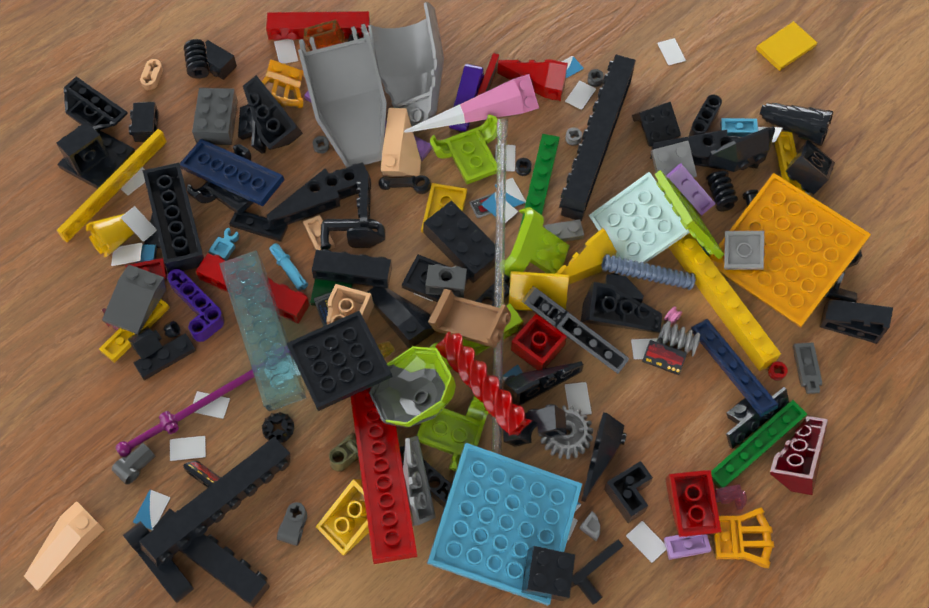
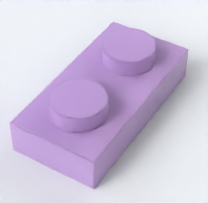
[664,534,711,560]

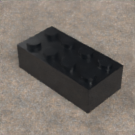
[423,200,502,283]

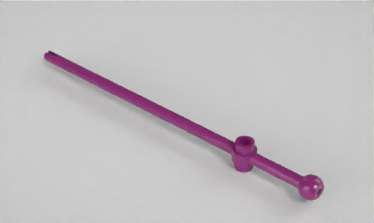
[115,348,291,457]

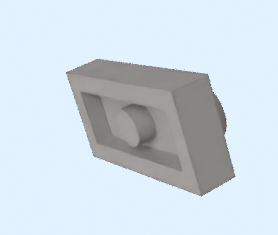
[544,219,584,242]

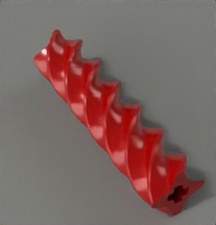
[435,332,532,436]

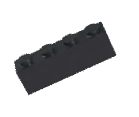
[312,249,392,288]

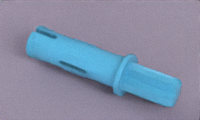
[269,243,308,291]

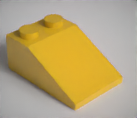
[316,479,369,556]

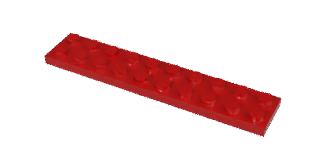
[350,387,417,564]

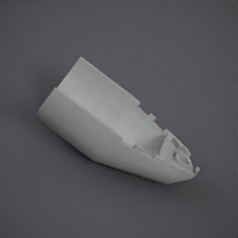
[368,2,444,127]

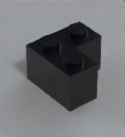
[604,461,653,523]

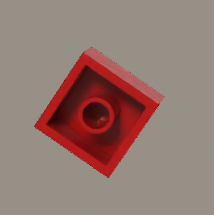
[511,314,567,370]

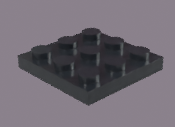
[57,130,135,189]

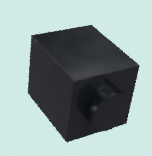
[128,326,163,360]

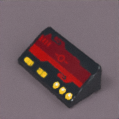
[642,340,687,375]
[183,461,221,488]

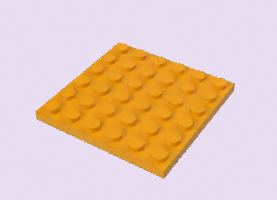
[709,173,871,328]

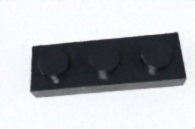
[133,333,196,380]

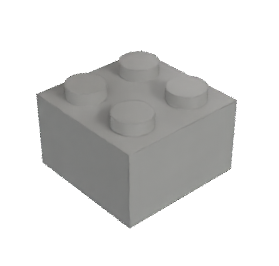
[650,141,697,183]

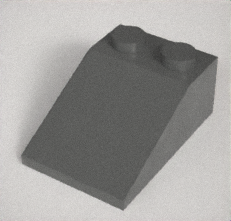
[102,265,166,335]

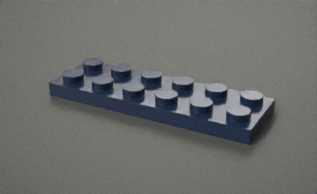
[180,139,285,207]

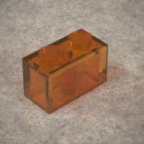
[304,20,344,51]

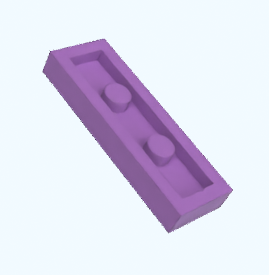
[666,163,716,216]

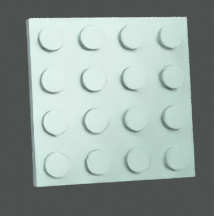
[589,172,690,264]

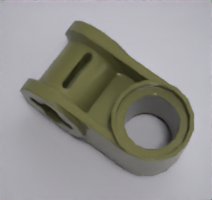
[329,433,359,472]

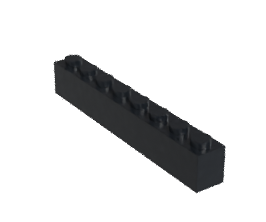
[139,437,290,568]

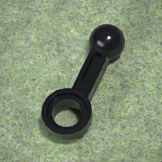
[378,175,431,194]

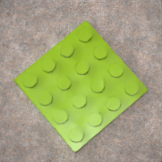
[654,170,724,259]

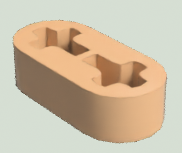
[140,59,163,90]

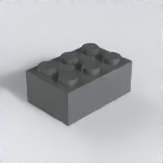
[192,88,238,145]

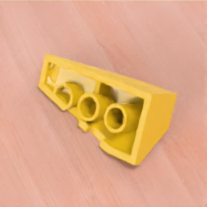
[555,228,617,285]

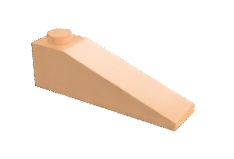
[326,284,374,325]

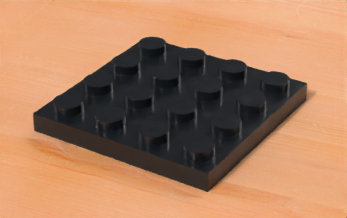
[286,311,393,411]

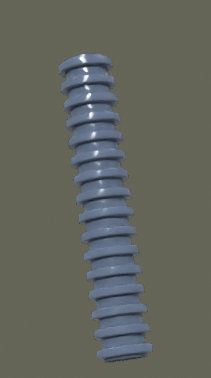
[602,254,695,290]

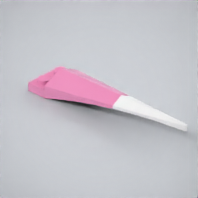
[404,74,539,133]

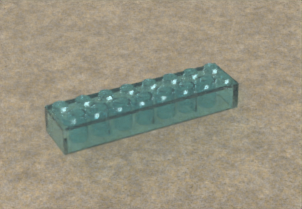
[219,250,307,411]

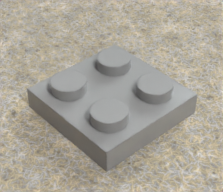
[724,231,764,270]

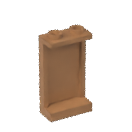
[428,289,511,348]

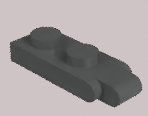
[793,342,822,394]

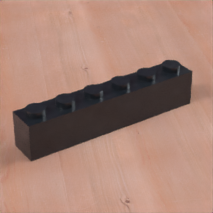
[153,508,270,608]

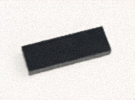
[229,211,288,242]

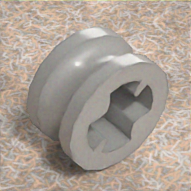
[565,127,582,146]

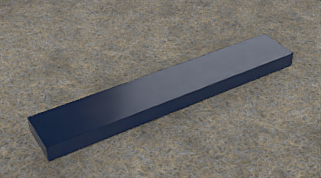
[691,319,778,417]

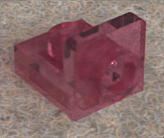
[714,484,747,510]

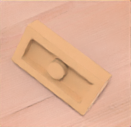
[303,215,335,250]

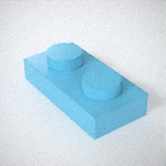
[720,118,758,137]

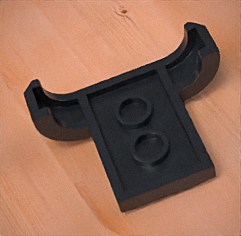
[187,144,254,215]

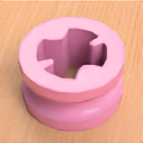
[664,306,683,326]

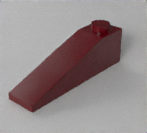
[770,416,828,495]

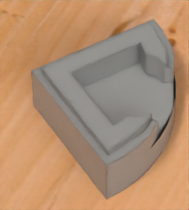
[579,511,600,541]

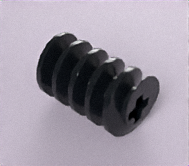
[184,39,209,79]
[706,171,738,212]

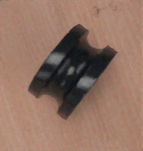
[515,158,532,176]

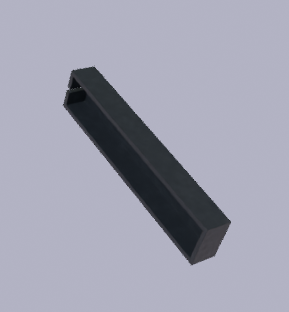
[559,54,636,222]

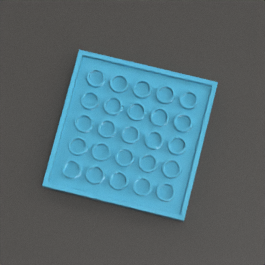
[427,443,582,606]

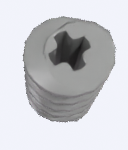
[656,320,700,357]

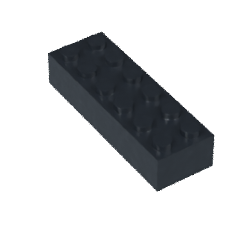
[142,163,204,274]

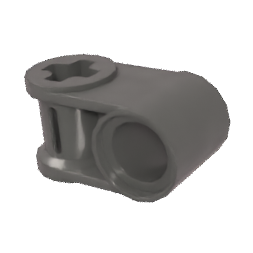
[277,502,307,546]

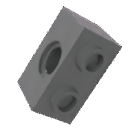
[426,264,467,298]

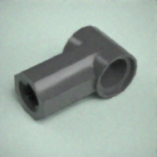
[112,443,156,485]

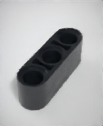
[689,94,722,136]

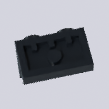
[632,102,681,147]

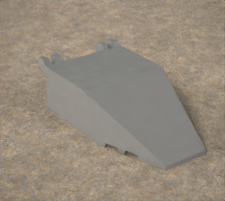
[298,24,387,167]

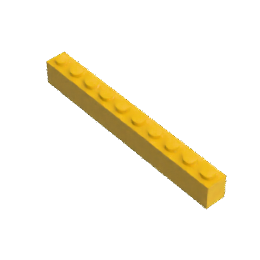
[668,233,781,372]

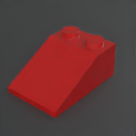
[665,470,722,537]

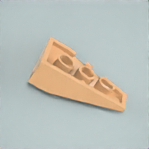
[381,108,421,178]
[24,501,105,591]

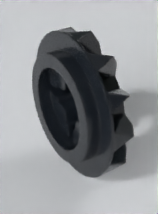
[262,412,294,443]

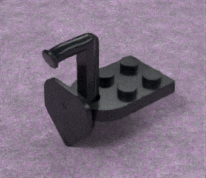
[320,174,386,250]

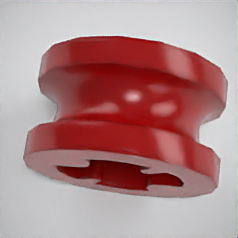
[768,361,788,381]

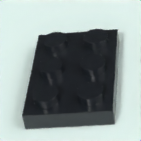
[402,254,469,302]

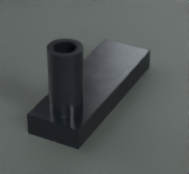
[571,539,624,605]

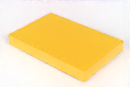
[756,21,818,71]
[421,183,467,233]
[509,271,569,311]

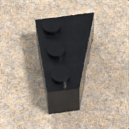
[820,299,893,344]

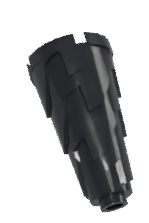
[760,103,833,146]

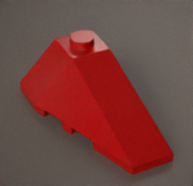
[497,59,568,101]

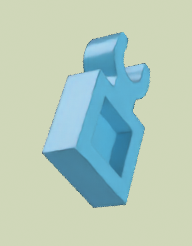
[208,228,239,261]

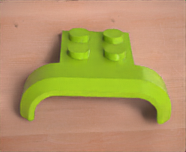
[430,115,501,185]
[499,207,570,277]
[416,396,489,471]

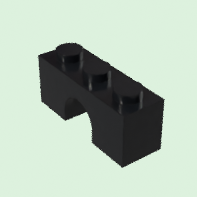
[503,404,567,447]

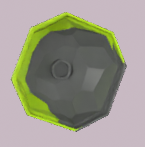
[369,346,456,428]

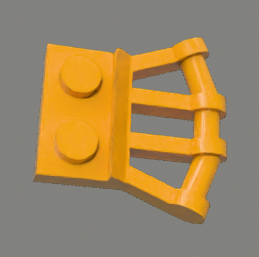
[262,59,303,108]
[713,507,774,568]

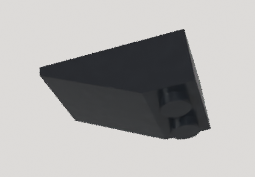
[786,140,835,195]

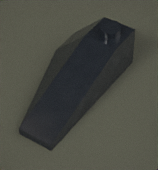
[243,75,303,150]
[581,282,662,333]
[366,287,436,348]
[503,361,584,406]
[581,412,627,502]

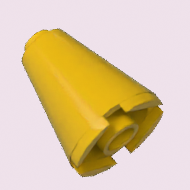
[86,214,135,257]

